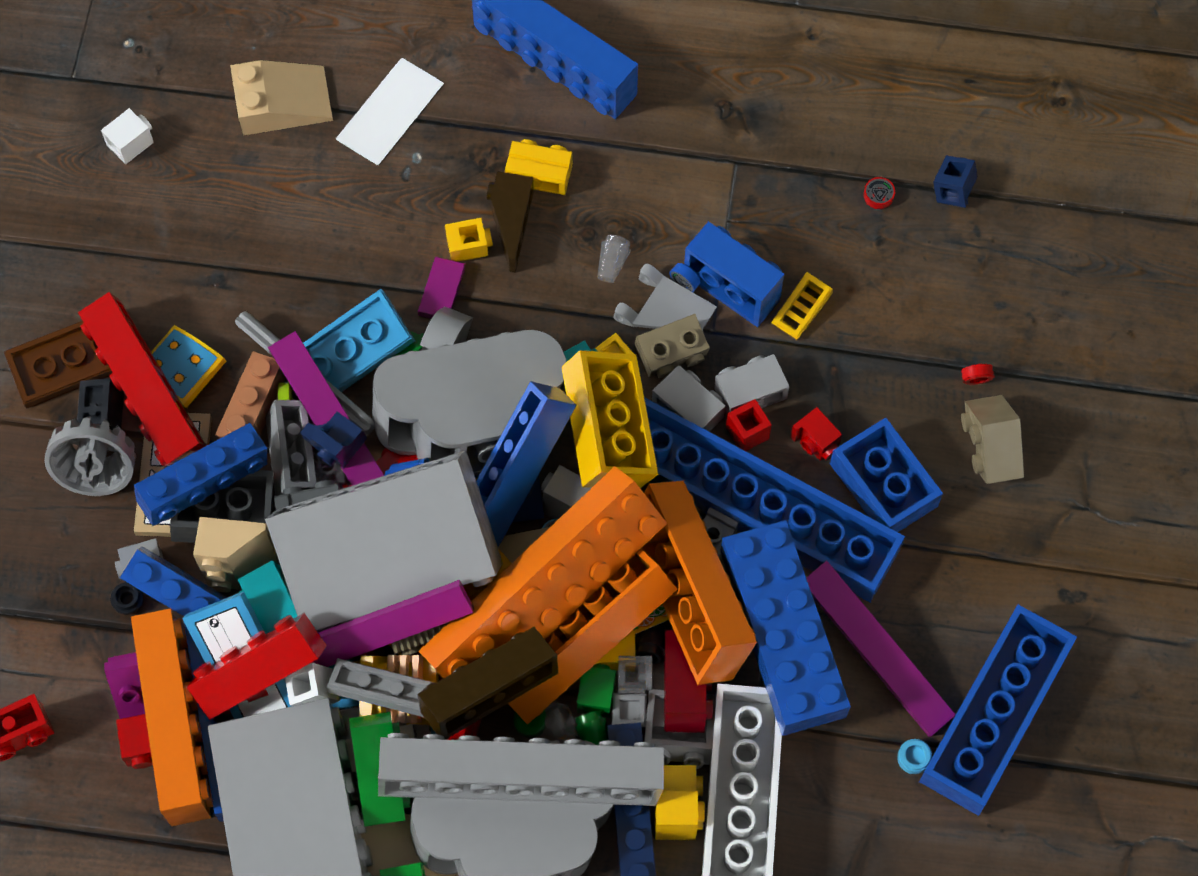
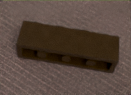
[417,627,559,740]

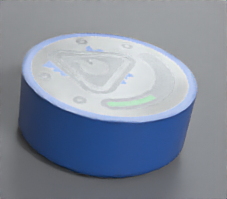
[669,263,701,292]

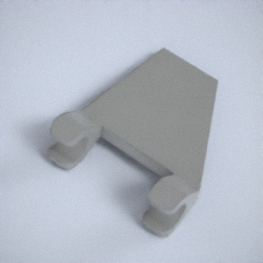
[614,264,717,331]

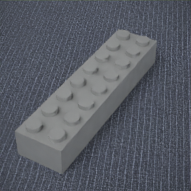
[378,733,664,806]

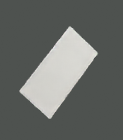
[336,58,444,165]

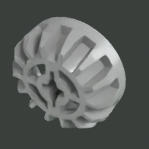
[44,417,136,496]

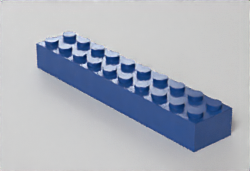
[644,397,905,603]

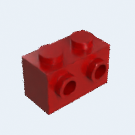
[0,694,55,762]

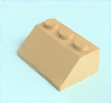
[193,517,278,592]

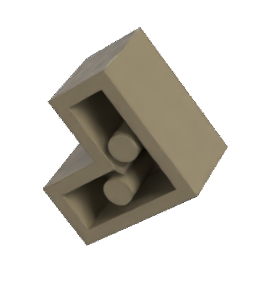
[961,395,1024,484]

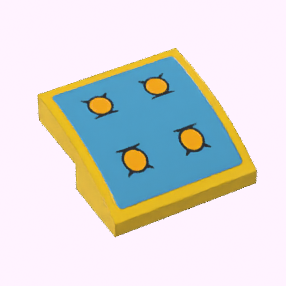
[151,325,227,408]

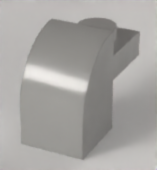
[420,306,473,351]

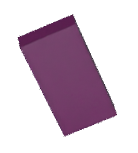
[418,257,465,319]

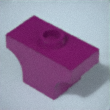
[104,652,145,719]

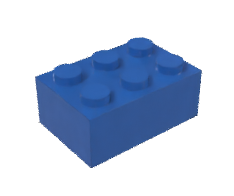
[684,221,784,328]
[830,418,943,532]

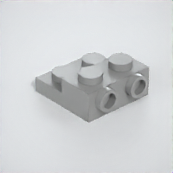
[645,689,716,769]

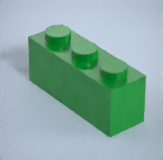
[349,712,411,827]

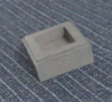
[612,693,647,730]

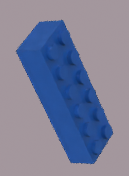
[472,0,638,120]
[720,520,851,736]
[919,604,1077,816]

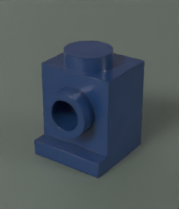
[933,155,978,208]

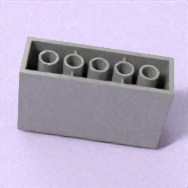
[265,450,503,633]
[208,698,373,876]

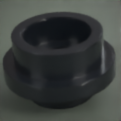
[110,582,144,615]

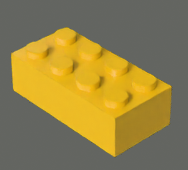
[562,350,658,488]

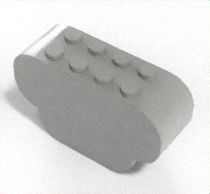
[372,330,567,476]
[410,740,614,876]

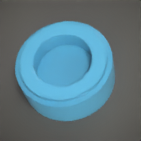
[897,739,932,774]

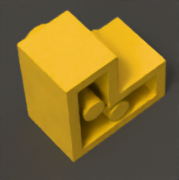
[655,765,705,840]

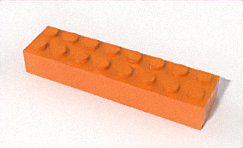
[418,466,667,679]

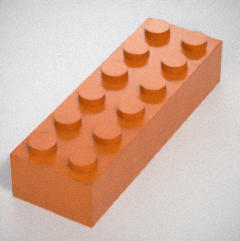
[641,480,757,685]
[508,549,678,725]
[131,608,213,826]

